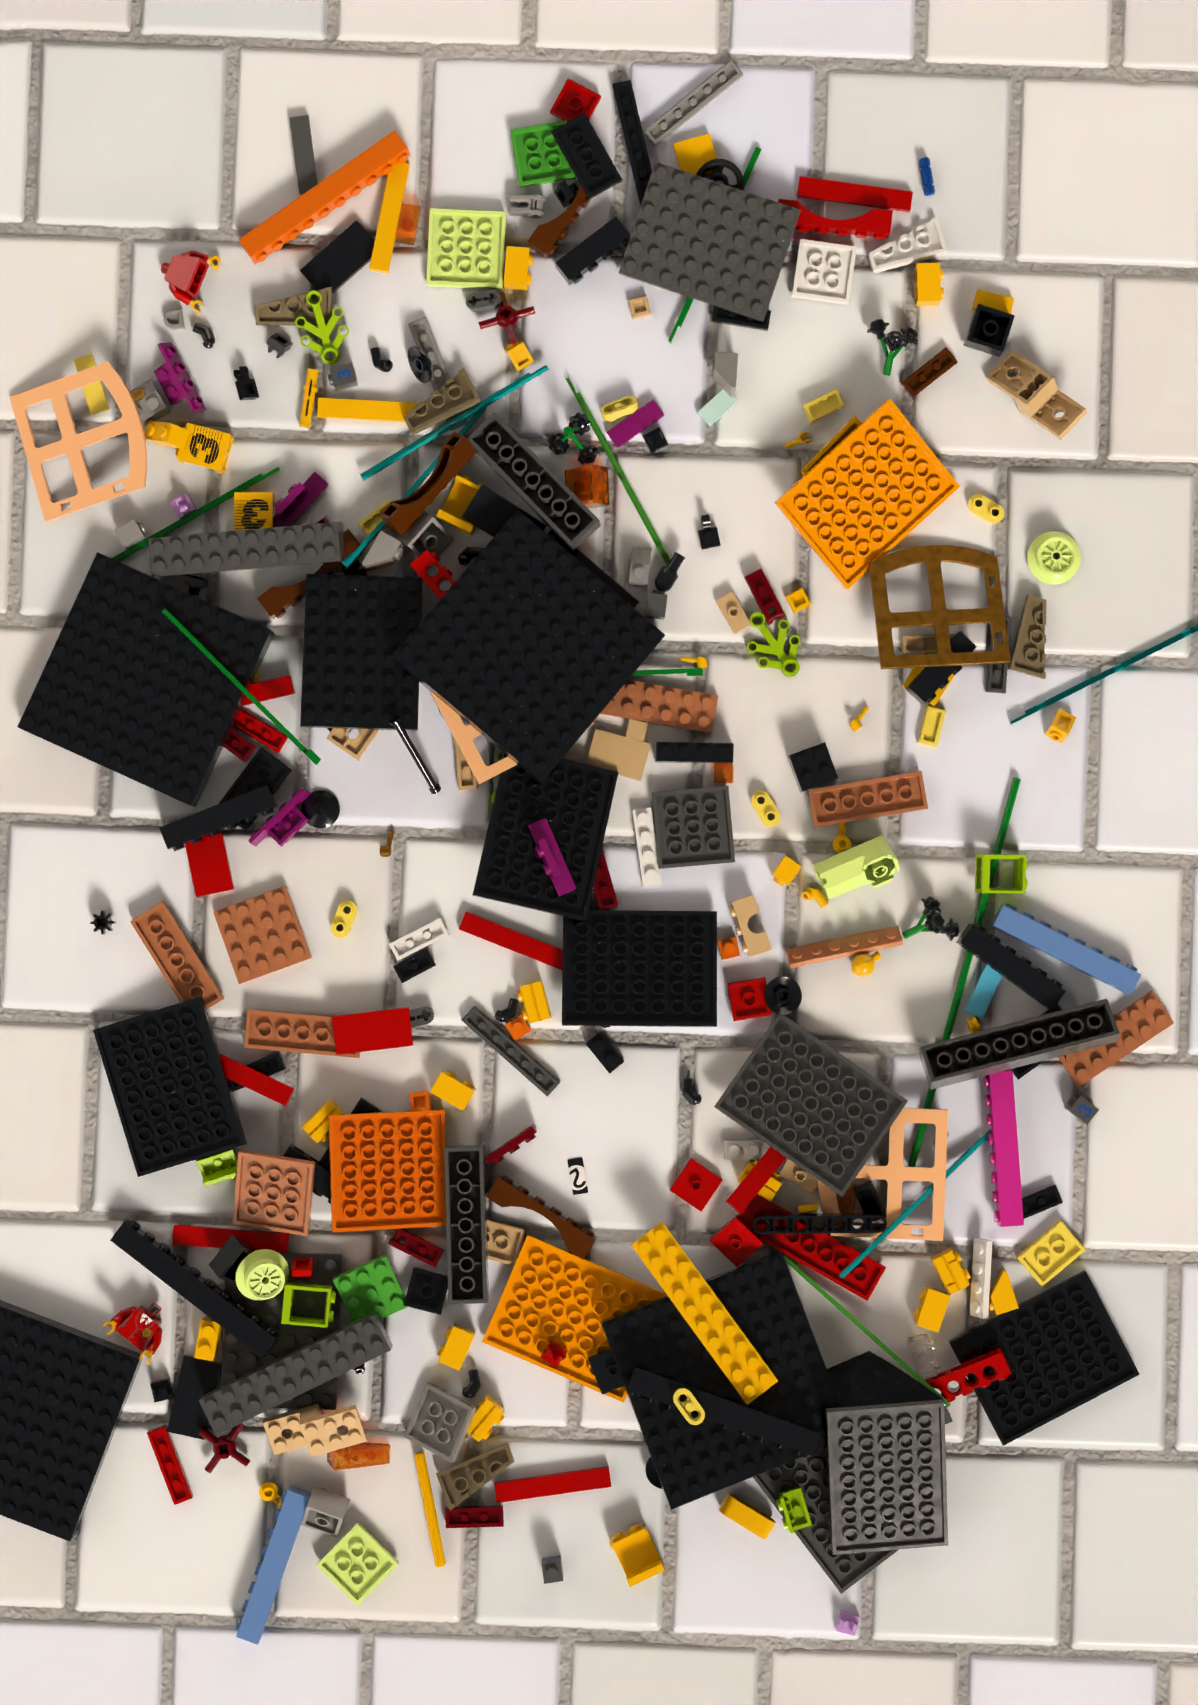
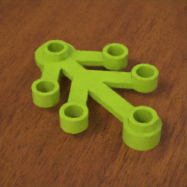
[295,290,349,365]
[746,612,801,677]

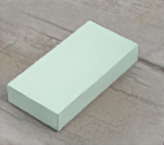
[697,389,738,427]

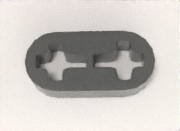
[466,289,503,312]
[409,1007,434,1028]

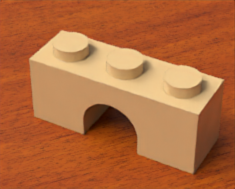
[729,895,772,957]

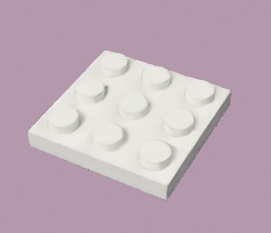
[792,239,857,305]

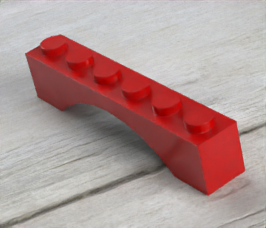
[778,199,893,240]

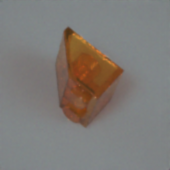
[565,465,609,508]

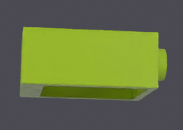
[975,854,1028,893]
[281,1282,336,1328]

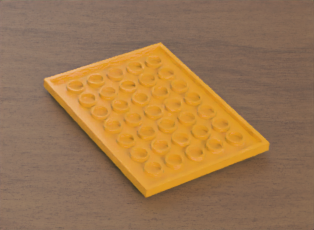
[774,399,960,589]
[482,1234,667,1403]

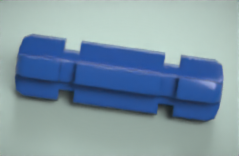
[919,157,935,196]

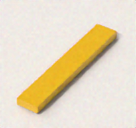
[369,162,410,274]
[317,398,419,423]

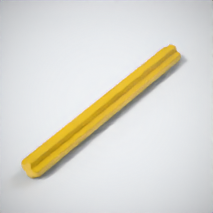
[414,1452,446,1567]

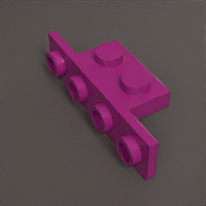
[153,342,206,413]
[273,472,329,527]
[248,788,311,847]
[528,819,576,897]

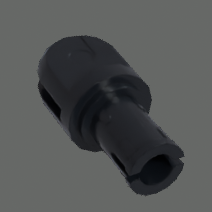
[655,552,685,592]

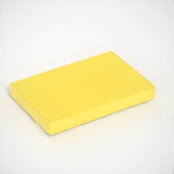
[1016,1220,1086,1287]

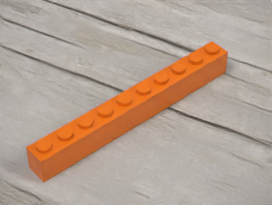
[238,130,411,264]

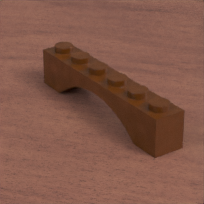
[528,185,590,259]
[379,432,477,535]
[257,529,362,619]
[486,1175,596,1260]

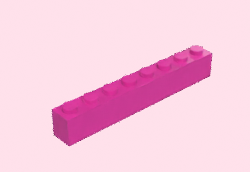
[984,1070,1024,1227]

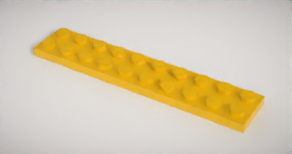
[631,1221,778,1405]

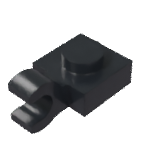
[233,366,259,400]
[698,514,721,550]

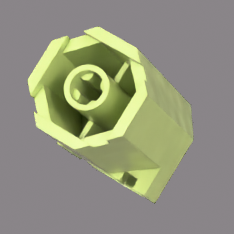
[813,835,900,900]

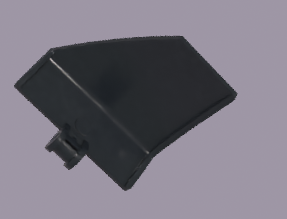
[827,1351,953,1424]

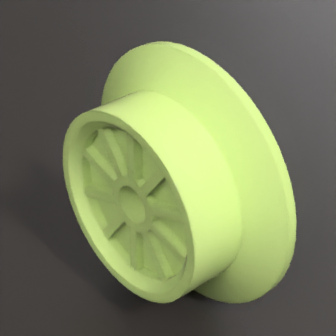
[1027,531,1081,585]
[235,1249,289,1300]

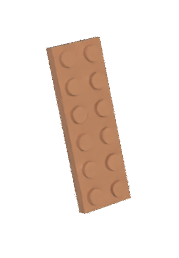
[600,680,718,734]
[808,771,928,828]
[130,901,225,1010]
[1058,991,1174,1087]
[244,1009,360,1058]

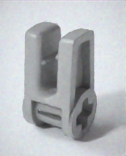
[508,195,546,219]

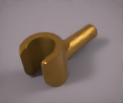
[380,830,395,857]

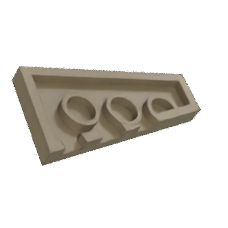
[255,286,333,326]
[403,367,481,436]
[1008,595,1046,679]
[436,1443,515,1511]

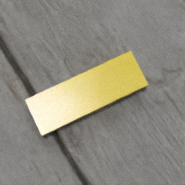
[74,354,110,415]

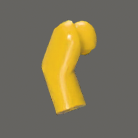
[801,887,829,908]

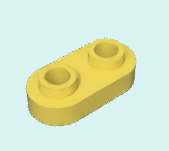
[600,396,638,421]
[967,494,1004,524]
[751,791,780,827]
[331,900,358,937]
[673,1388,705,1425]

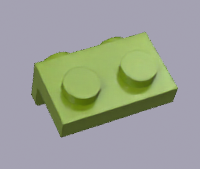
[196,1148,238,1186]
[776,1486,812,1534]

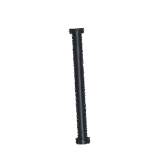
[389,716,441,794]

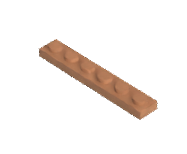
[786,926,903,968]

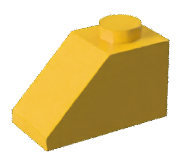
[989,1268,1019,1315]

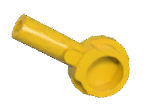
[832,823,852,853]
[259,1482,283,1507]

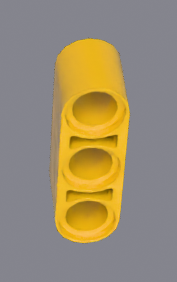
[718,1493,776,1540]

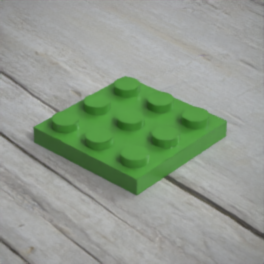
[510,120,576,188]
[333,1254,407,1322]

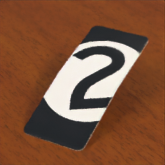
[568,1158,588,1195]

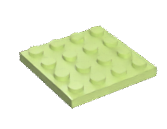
[426,208,506,289]

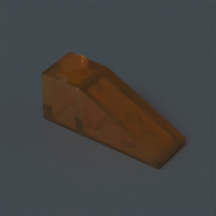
[327,1442,390,1471]

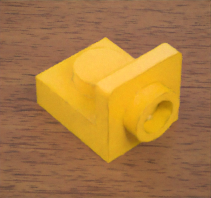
[504,339,534,371]
[1045,708,1076,743]

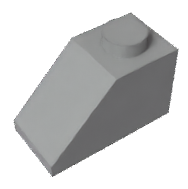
[710,352,738,397]
[628,547,652,587]

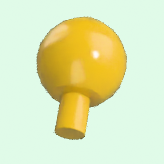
[851,951,881,977]

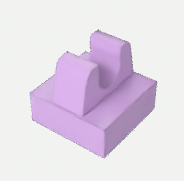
[170,493,196,519]
[836,1610,860,1636]

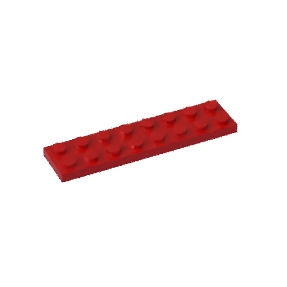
[738,1194,886,1301]

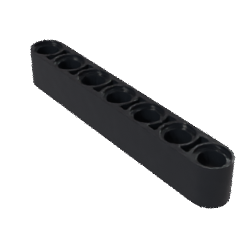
[752,1213,887,1234]

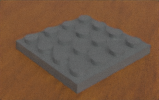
[652,786,735,869]

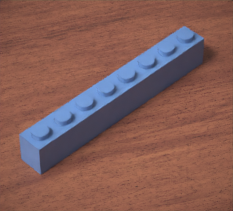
[990,903,1142,995]
[235,1485,311,1645]

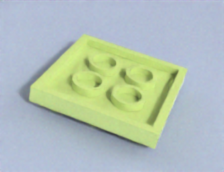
[317,1522,399,1606]

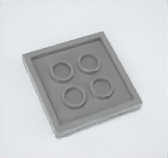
[404,1383,477,1463]

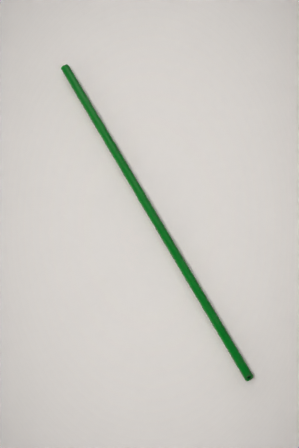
[908,777,1021,1167]

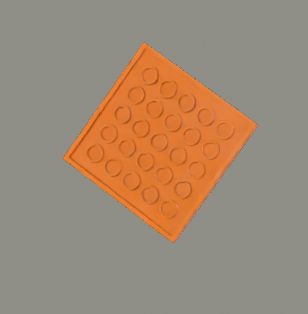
[328,1109,446,1233]

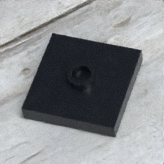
[404,1268,448,1315]
[588,1349,624,1395]

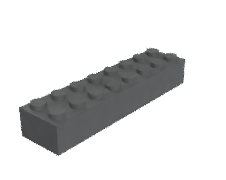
[467,413,601,552]
[444,1145,489,1304]

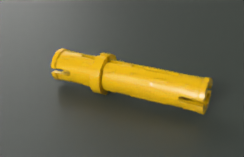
[299,369,319,428]

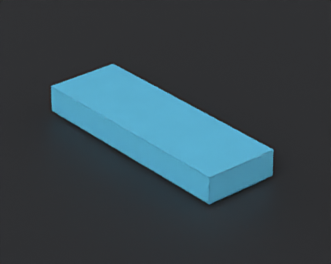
[964,964,1002,1019]

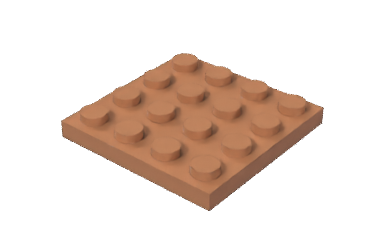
[213,886,312,984]
[233,1150,315,1236]

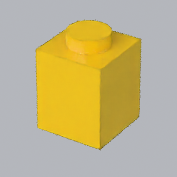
[771,856,802,886]

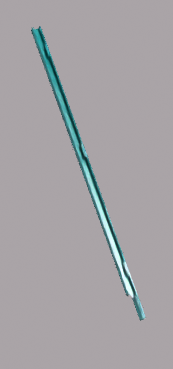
[360,365,549,481]
[342,407,487,568]
[1010,624,1198,724]
[839,1129,991,1279]

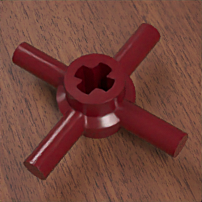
[478,292,536,344]
[199,1423,250,1473]

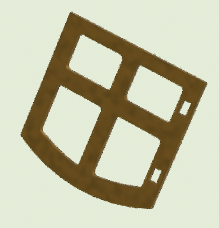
[869,545,1010,669]

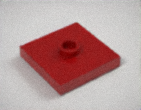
[550,78,601,122]
[727,977,771,1021]
[669,1158,723,1212]
[709,1215,764,1267]

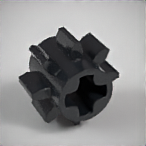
[90,911,116,935]

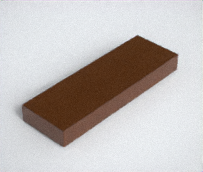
[901,347,958,398]

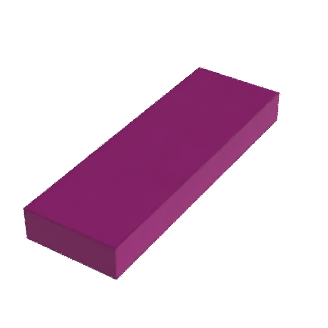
[607,399,664,449]

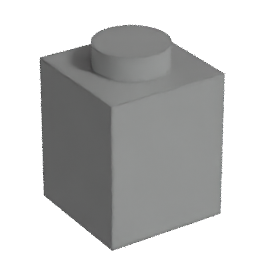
[114,519,147,549]

